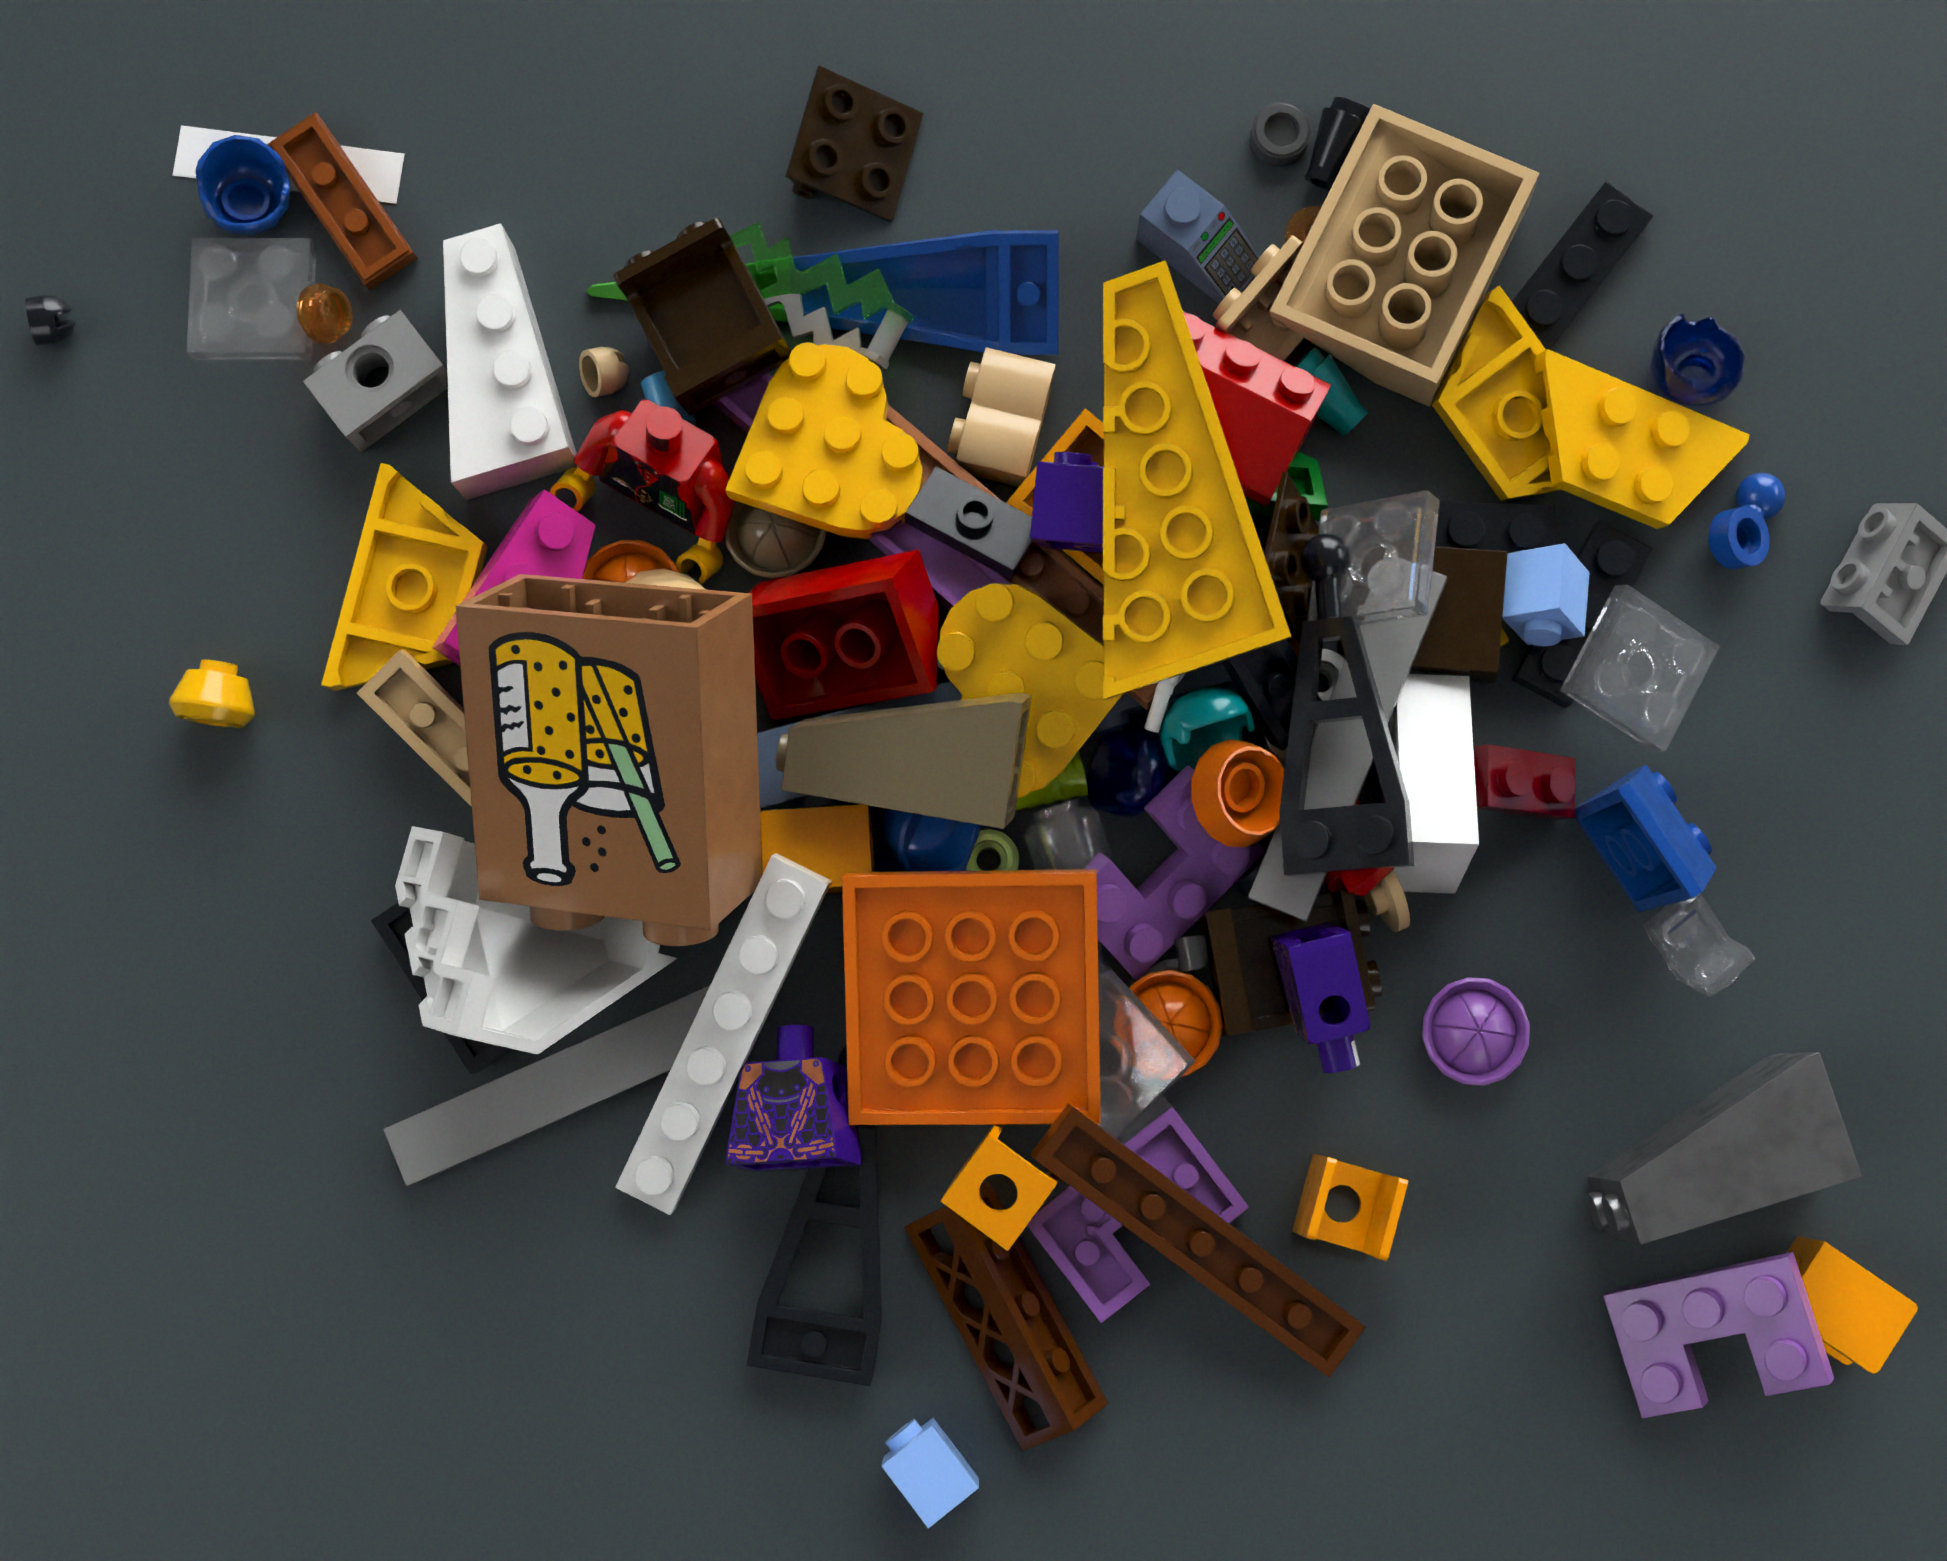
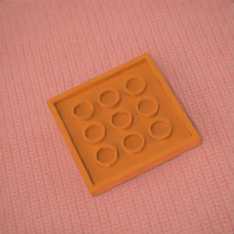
[842,869,1101,1125]

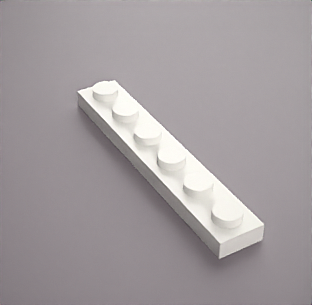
[615,853,832,1215]

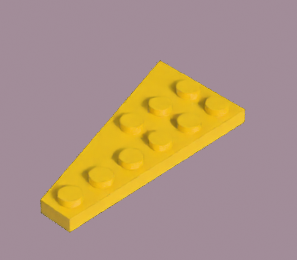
[1102,260,1291,700]

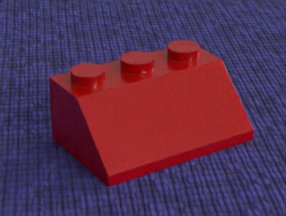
[1183,311,1331,507]
[749,549,939,720]

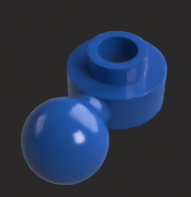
[1708,472,1786,570]

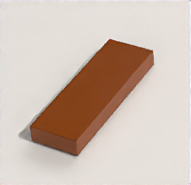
[267,112,418,291]

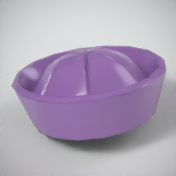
[1422,977,1530,1086]

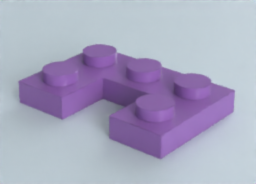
[1083,765,1265,981]
[1027,1107,1249,1323]
[1603,1252,1834,1418]

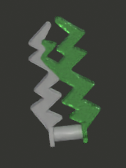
[730,222,914,371]

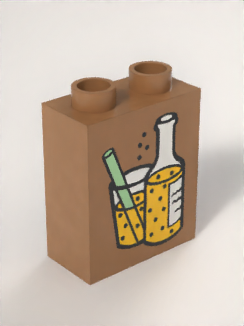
[455,574,762,946]

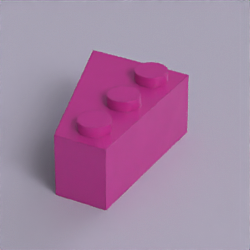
[432,489,596,666]

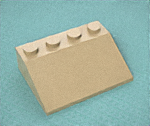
[1269,104,1540,407]

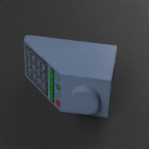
[1136,169,1260,304]

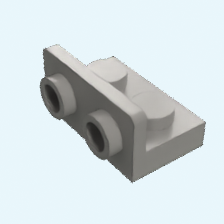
[1820,503,1947,645]

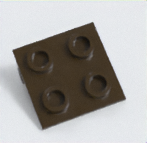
[785,65,924,222]
[1264,472,1326,642]

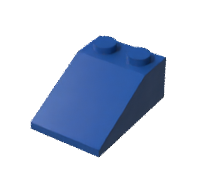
[1575,764,1717,912]

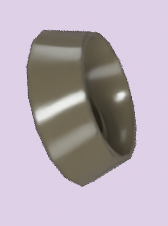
[725,501,827,579]

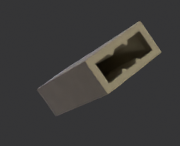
[776,693,1032,829]

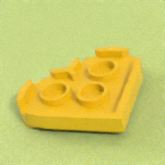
[725,342,924,539]
[937,583,1123,798]

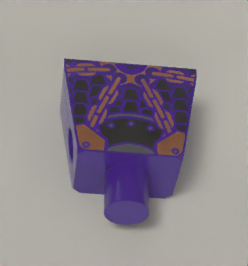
[1270,921,1370,1073]
[726,1025,861,1172]

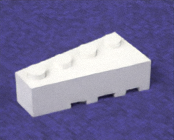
[443,223,577,500]

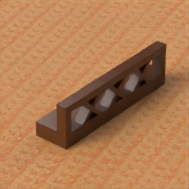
[904,1181,1108,1451]

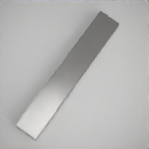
[1248,555,1447,922]
[383,986,710,1186]

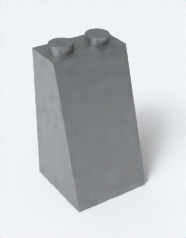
[1586,1052,1862,1245]

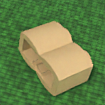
[947,347,1056,487]

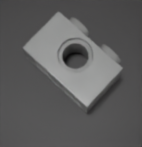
[303,310,448,452]

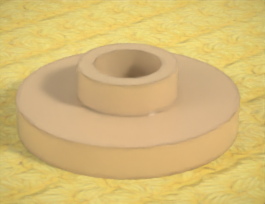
[1364,870,1410,932]

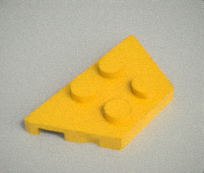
[1431,285,1561,501]
[1534,349,1750,529]
[321,463,488,691]

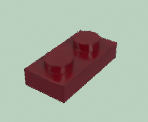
[1473,744,1576,820]

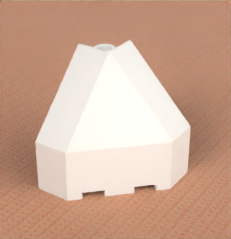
[395,826,677,1055]

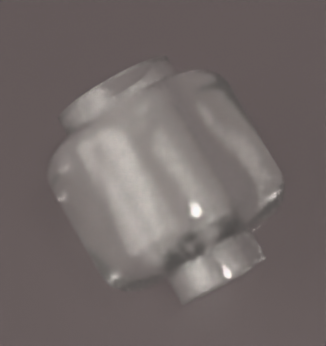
[1024,798,1113,870]

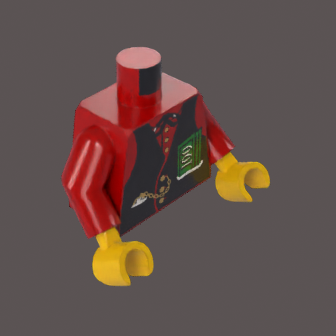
[549,400,736,585]

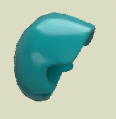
[1159,687,1254,772]

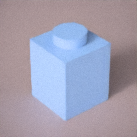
[1502,543,1590,646]
[881,1417,979,1528]

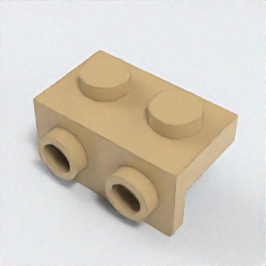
[1212,235,1306,362]

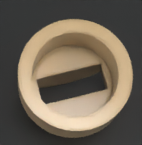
[579,347,630,397]

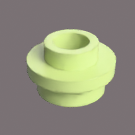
[965,829,1019,871]

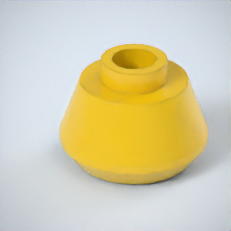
[169,659,255,728]

